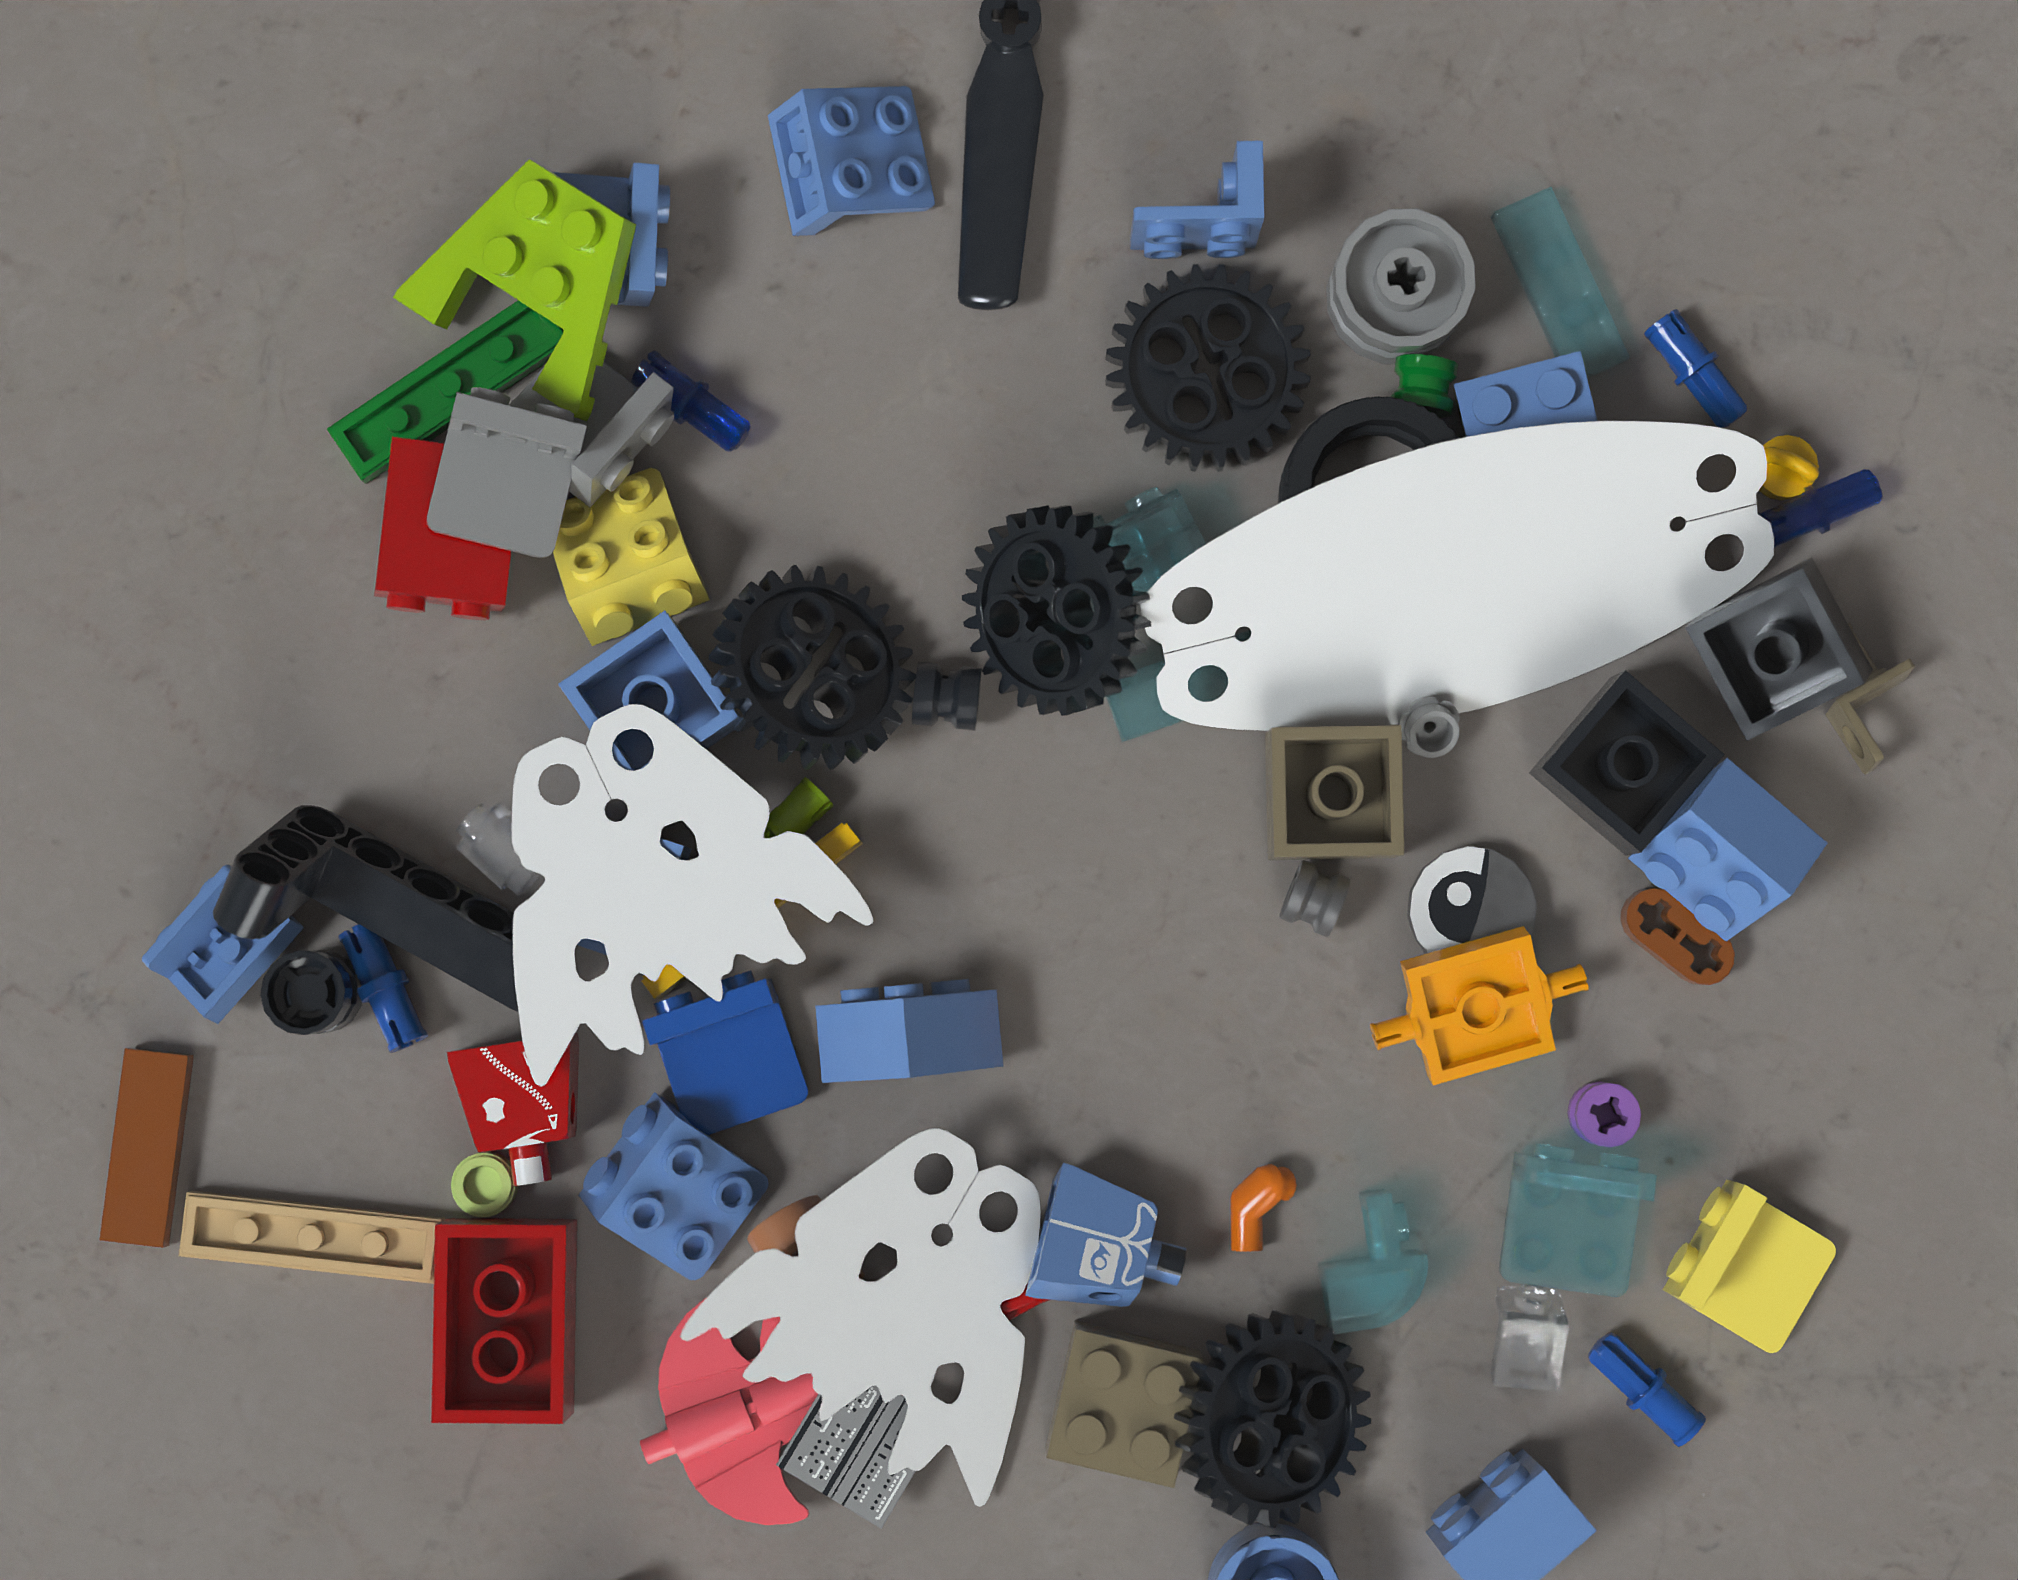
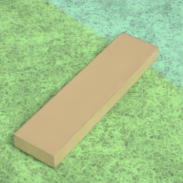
[179,1190,445,1284]

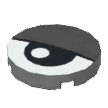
[1407,846,1537,954]

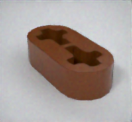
[1620,888,1735,985]

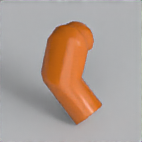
[1230,1164,1297,1252]

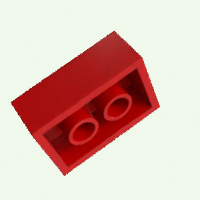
[431,1218,577,1424]

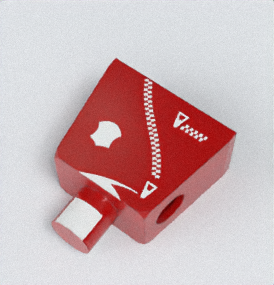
[447,1033,579,1186]

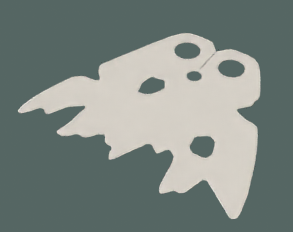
[511,704,873,1086]
[680,1128,1041,1507]

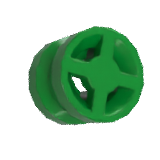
[1391,354,1458,418]

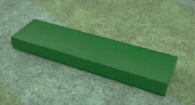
[327,300,564,484]

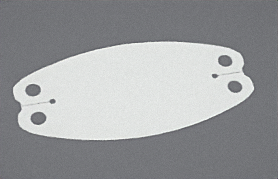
[1140,421,1774,731]

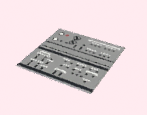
[776,1385,916,1529]

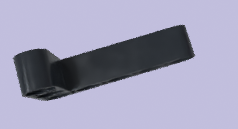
[213,805,519,1012]

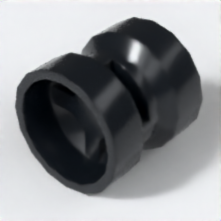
[912,661,982,731]

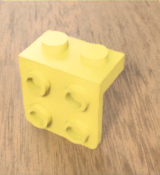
[553,468,710,646]
[1662,1179,1836,1353]

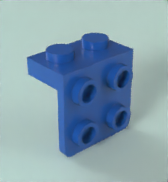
[642,970,809,1135]

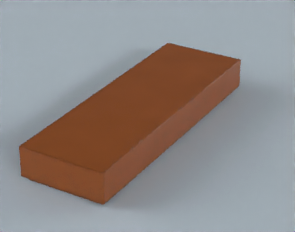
[99,1048,194,1248]

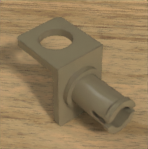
[1825,622,1915,775]

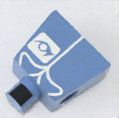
[1025,1163,1187,1307]

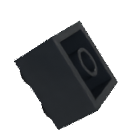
[1685,557,1873,741]
[1529,670,1725,856]

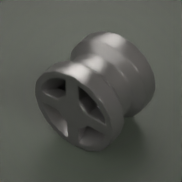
[1279,860,1351,937]

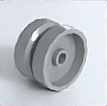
[1326,208,1475,364]

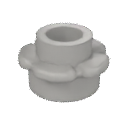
[1398,696,1460,758]

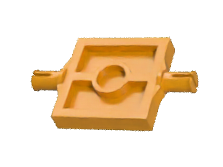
[1370,926,1589,1085]

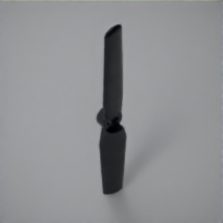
[958,0,1044,310]

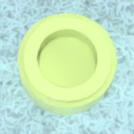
[451,1152,519,1217]

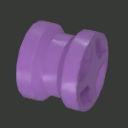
[1567,1081,1641,1148]

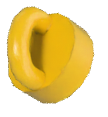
[1759,435,1819,501]

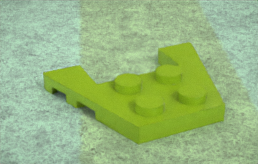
[393,159,636,421]

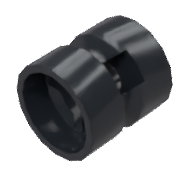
[260,950,362,1035]

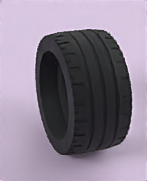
[1278,396,1459,504]

